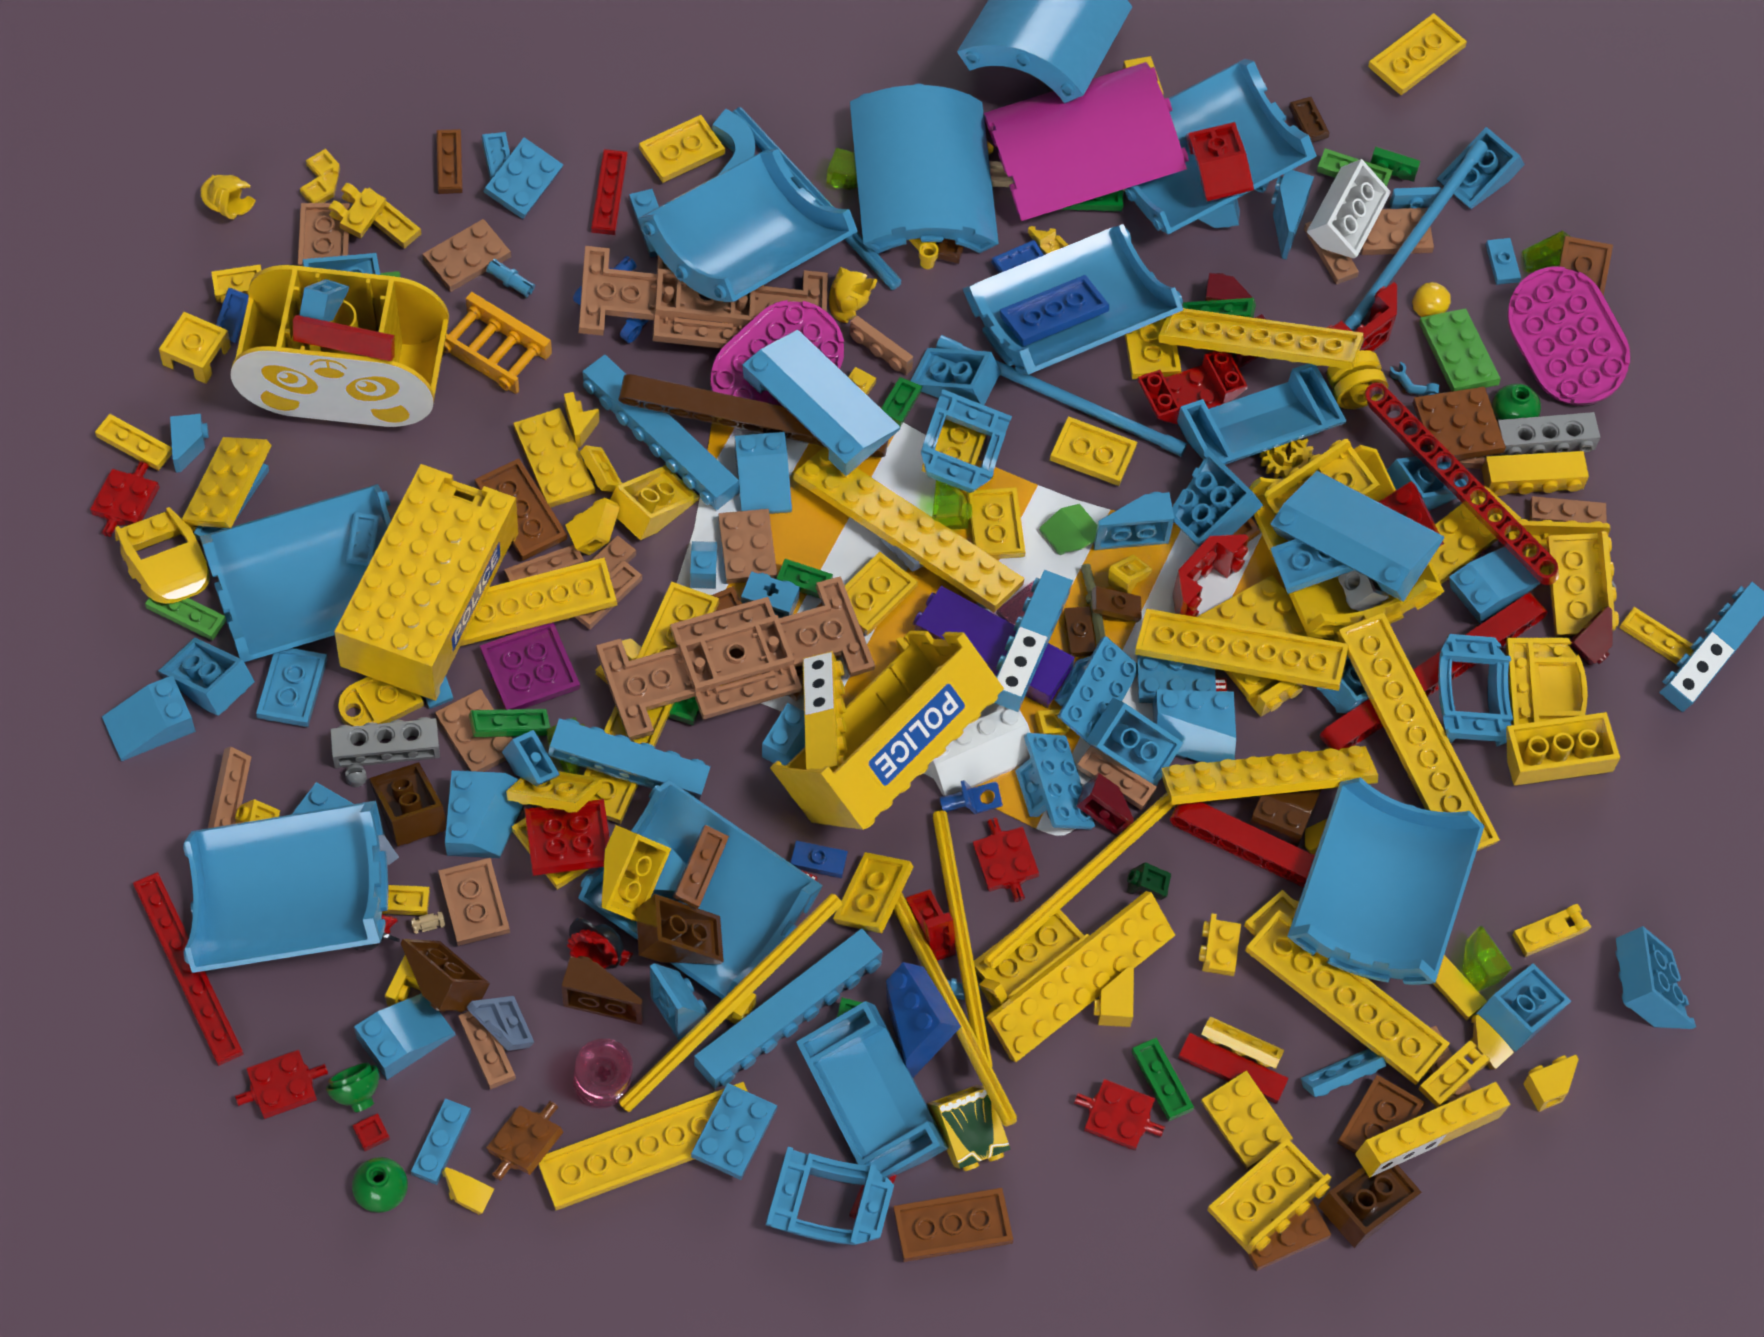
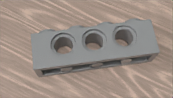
[1497,412,1601,456]
[1338,570,1389,611]
[331,717,440,768]

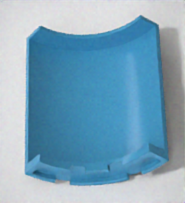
[957,0,1132,103]
[1125,59,1317,234]
[850,84,999,254]
[638,148,858,302]
[962,224,1183,375]
[200,484,391,662]
[1287,777,1484,985]
[578,780,823,999]
[183,801,388,973]

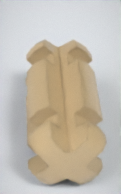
[411,912,445,934]

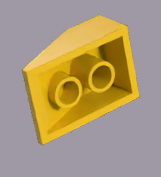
[610,465,700,540]
[602,825,671,922]

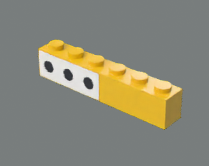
[803,651,847,772]
[1355,1082,1511,1178]

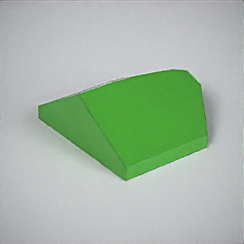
[1039,504,1098,555]

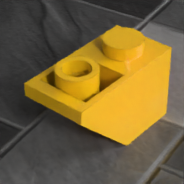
[565,497,620,555]
[1523,1055,1579,1112]

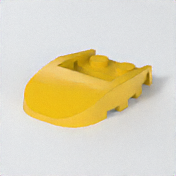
[115,507,210,604]

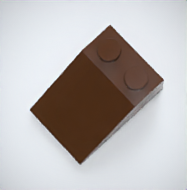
[369,762,447,847]
[1250,789,1322,847]
[636,894,724,964]
[400,939,490,1013]
[562,956,643,1025]
[1318,1165,1422,1248]

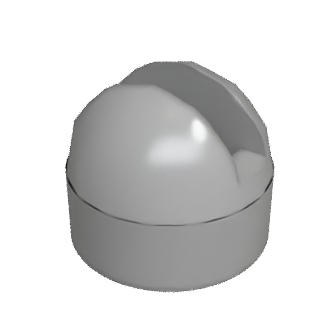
[345,764,367,787]

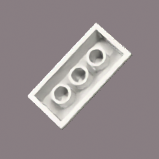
[1307,159,1391,258]
[928,707,1030,796]

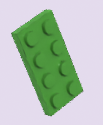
[1419,308,1501,392]

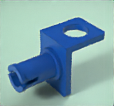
[940,780,1003,814]

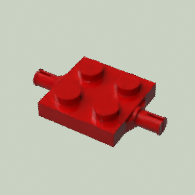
[90,461,160,537]
[973,818,1039,902]
[235,1050,328,1119]
[1074,1079,1165,1151]

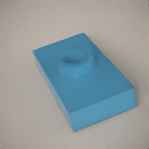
[481,132,510,181]
[1390,187,1441,209]
[1486,238,1521,285]
[346,512,380,566]

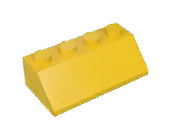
[1506,712,1620,786]

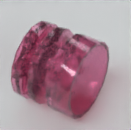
[573,1039,633,1108]

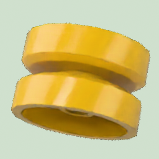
[1326,350,1389,409]

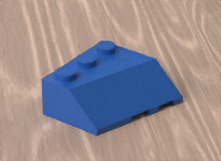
[886,962,961,1078]

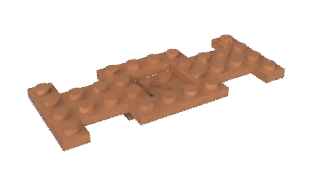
[578,246,828,349]
[596,576,875,741]

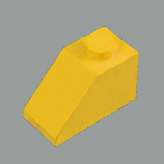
[1093,967,1134,1027]

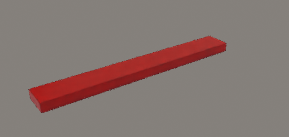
[133,872,244,1066]

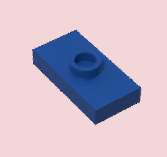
[992,240,1044,274]
[216,288,249,343]
[791,841,848,878]

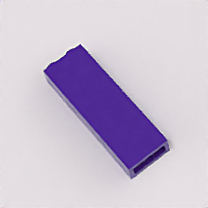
[913,586,1075,708]

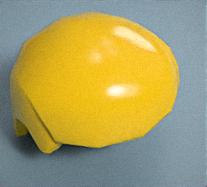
[1412,282,1451,317]

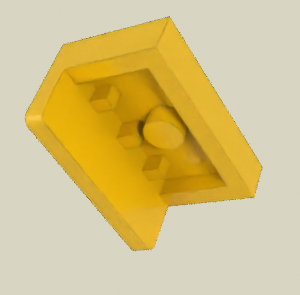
[211,264,262,304]
[1246,681,1303,717]

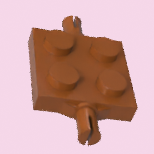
[486,1101,563,1181]

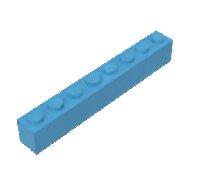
[583,355,739,511]
[694,929,883,1089]

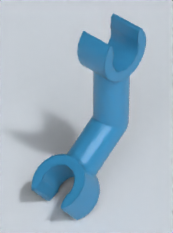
[1389,362,1439,396]

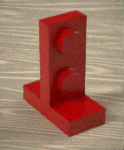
[906,889,956,961]

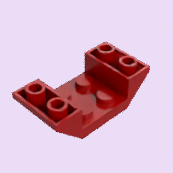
[1185,122,1254,201]
[1327,282,1397,352]
[1137,351,1248,424]
[1172,534,1249,617]

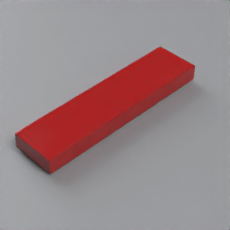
[591,149,628,235]
[293,315,395,361]
[1178,1033,1289,1104]

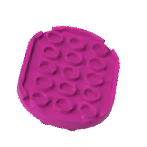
[1507,267,1630,406]
[710,300,844,406]

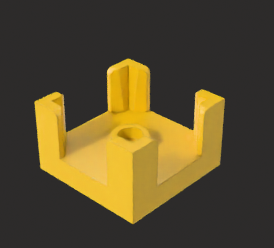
[159,312,231,384]

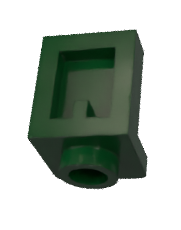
[1127,862,1171,900]

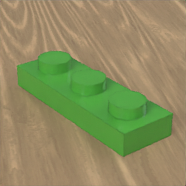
[1317,148,1393,187]
[145,598,226,641]

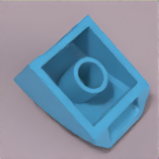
[1317,655,1369,714]

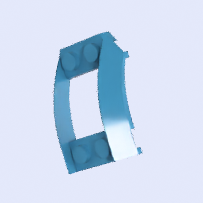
[921,389,1012,493]
[1438,634,1513,747]
[765,1147,894,1245]

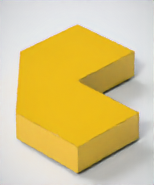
[300,148,340,203]

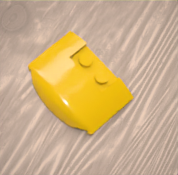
[1506,638,1588,725]

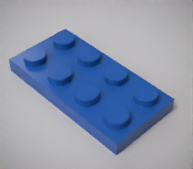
[1000,275,1109,347]

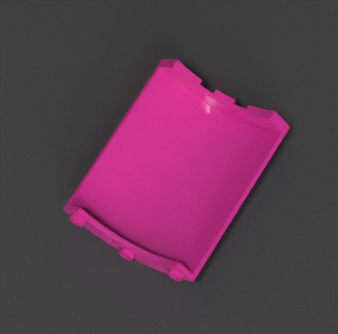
[984,62,1189,221]

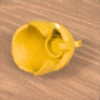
[200,175,256,219]
[829,267,877,323]

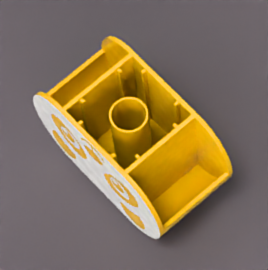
[231,265,449,427]

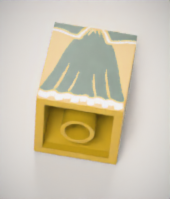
[926,1085,1011,1171]

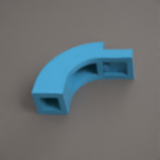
[712,109,755,175]

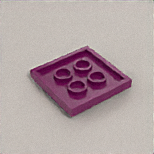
[480,622,580,710]

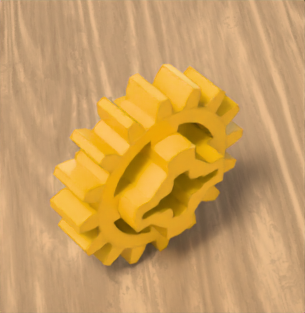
[1260,439,1315,479]

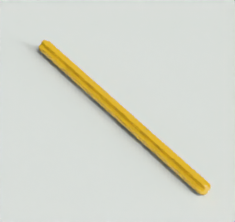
[984,792,1175,969]
[933,810,993,1067]
[619,893,842,1112]
[894,893,1017,1127]

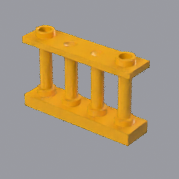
[443,292,552,394]

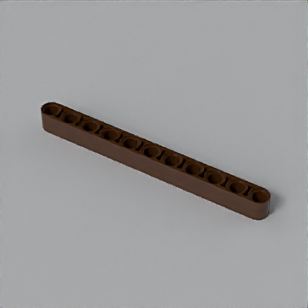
[618,374,889,458]

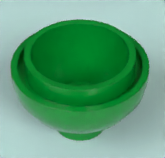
[1492,384,1541,420]
[325,1063,380,1112]
[352,1157,408,1213]

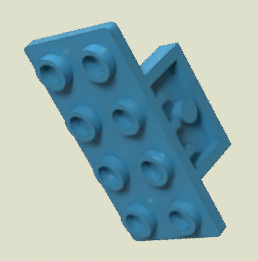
[1054,636,1138,745]
[1016,733,1095,829]

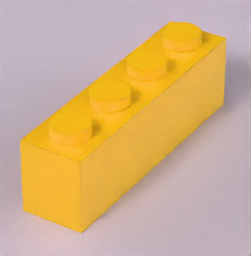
[1482,451,1589,496]

